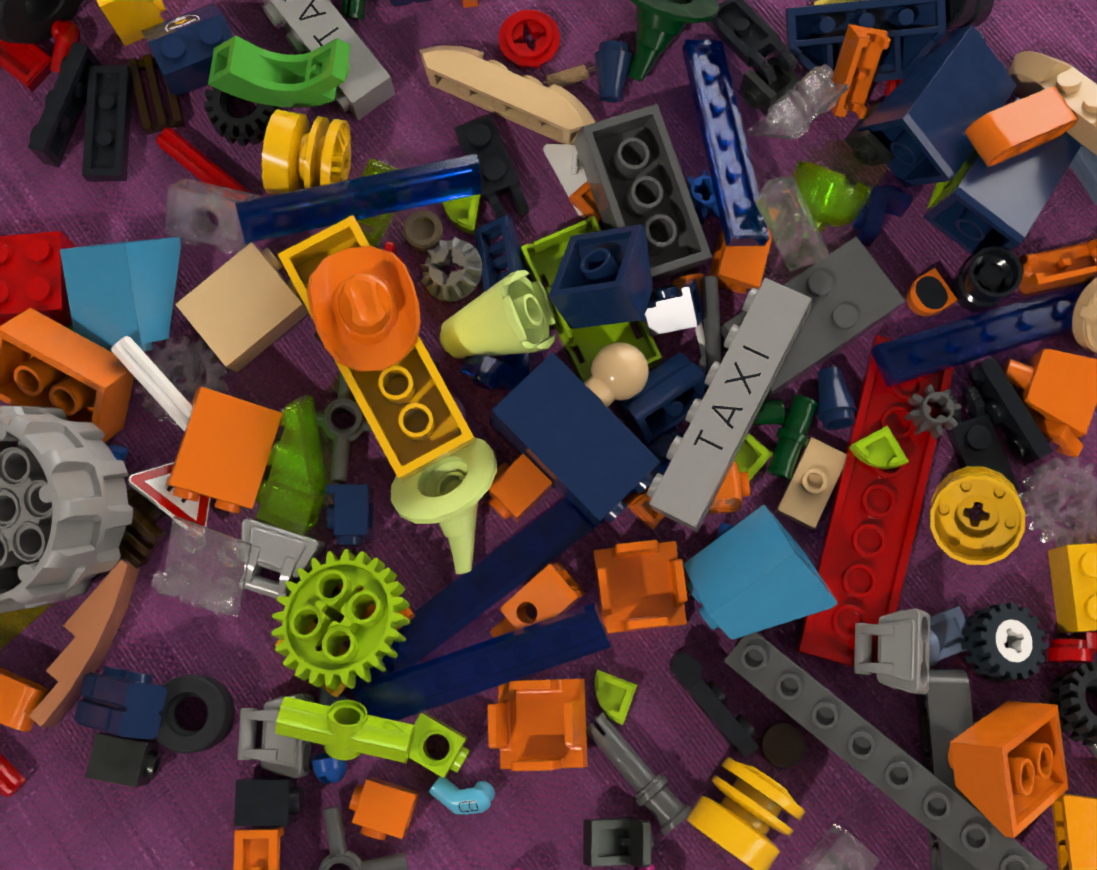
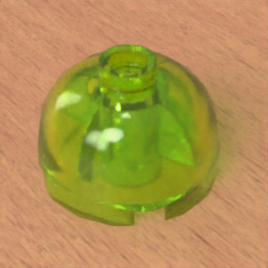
[788,160,872,232]

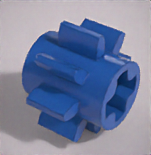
[685,171,729,224]

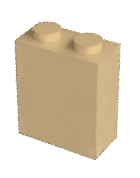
[175,242,309,372]

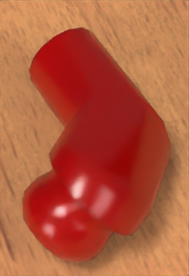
[50,19,80,73]

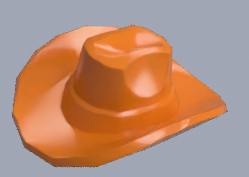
[307,246,421,372]

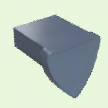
[929,606,968,668]

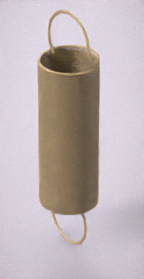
[542,64,596,88]

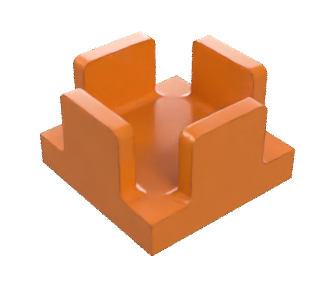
[593,540,688,634]
[488,679,588,771]

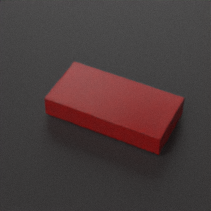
[0,38,52,92]

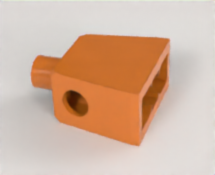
[1002,349,1097,438]
[490,562,586,650]

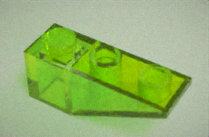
[256,395,327,536]

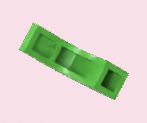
[208,35,350,108]

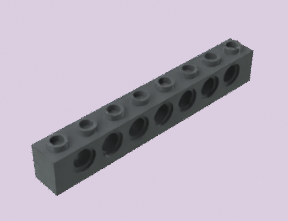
[724,632,1048,870]

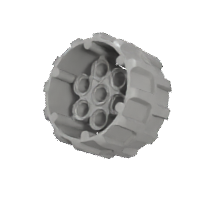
[0,406,134,614]

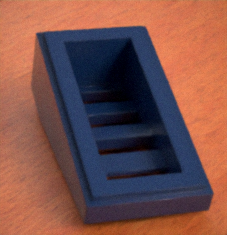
[474,214,531,292]

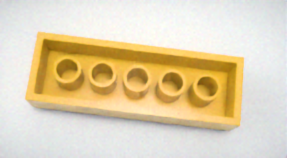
[278,215,475,481]

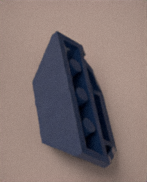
[785,0,946,87]

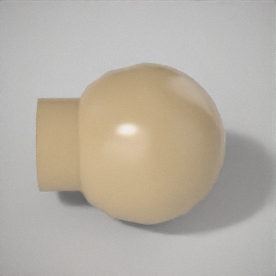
[584,342,649,407]

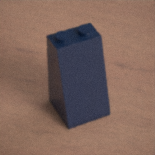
[858,25,1017,187]
[923,97,1081,256]
[489,352,660,525]

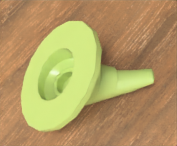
[391,437,497,574]

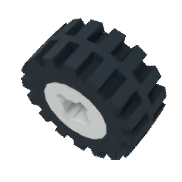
[961,603,1047,682]

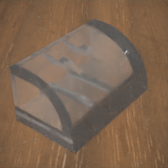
[755,176,829,272]

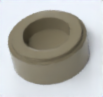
[403,210,444,252]

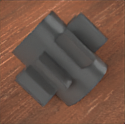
[904,385,961,439]

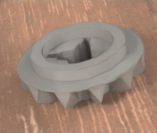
[420,237,482,302]

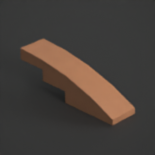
[29,559,140,727]

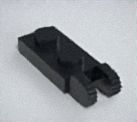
[705,0,797,86]
[454,114,529,220]
[945,385,1019,505]
[668,651,759,757]

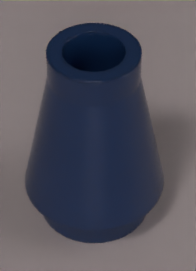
[594,41,633,103]
[817,367,858,430]

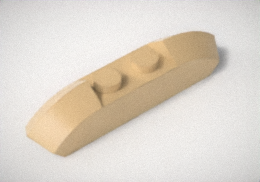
[419,45,596,145]
[1008,51,1097,156]

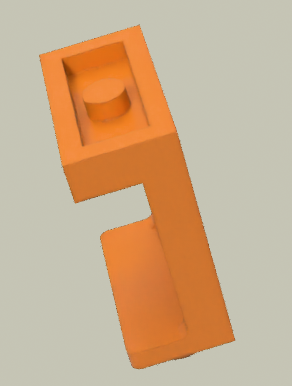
[165,387,283,514]

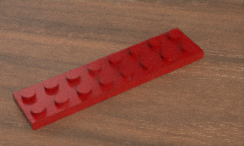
[796,335,956,675]

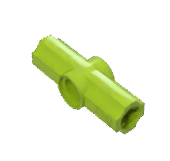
[275,696,415,764]

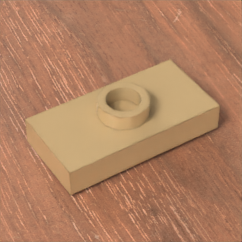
[775,437,846,530]

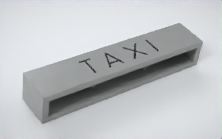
[262,0,395,120]
[647,278,812,532]

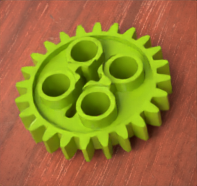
[271,549,410,691]

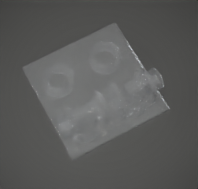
[747,64,849,140]
[151,516,252,617]

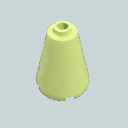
[440,270,556,359]

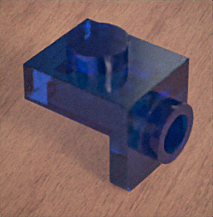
[852,185,913,247]
[460,353,532,391]

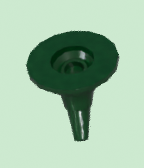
[628,0,719,81]

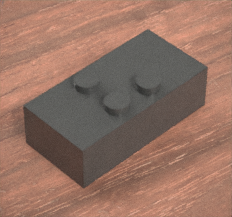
[574,104,712,282]
[721,236,905,401]

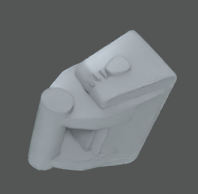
[240,519,325,599]
[854,608,930,695]
[237,694,314,778]

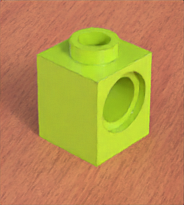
[409,712,470,778]

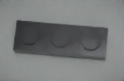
[28,42,102,168]
[82,65,132,182]

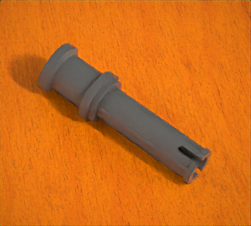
[586,712,692,835]

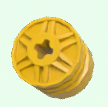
[262,110,351,204]
[930,466,1025,565]
[686,757,806,870]

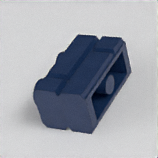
[614,352,709,445]
[74,666,167,740]

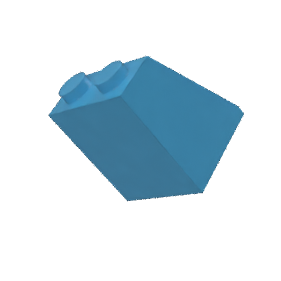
[60,237,181,353]
[683,505,838,640]

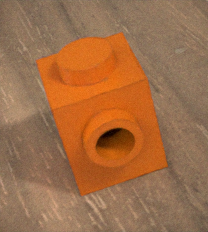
[488,453,553,523]
[349,776,420,840]

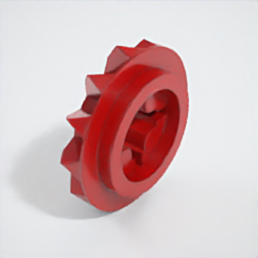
[499,10,560,70]

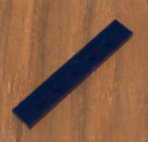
[682,39,770,246]
[235,154,482,244]
[871,281,1091,387]
[353,603,611,721]

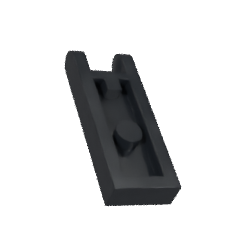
[969,358,1053,466]

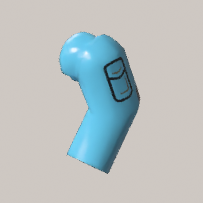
[428,776,495,816]

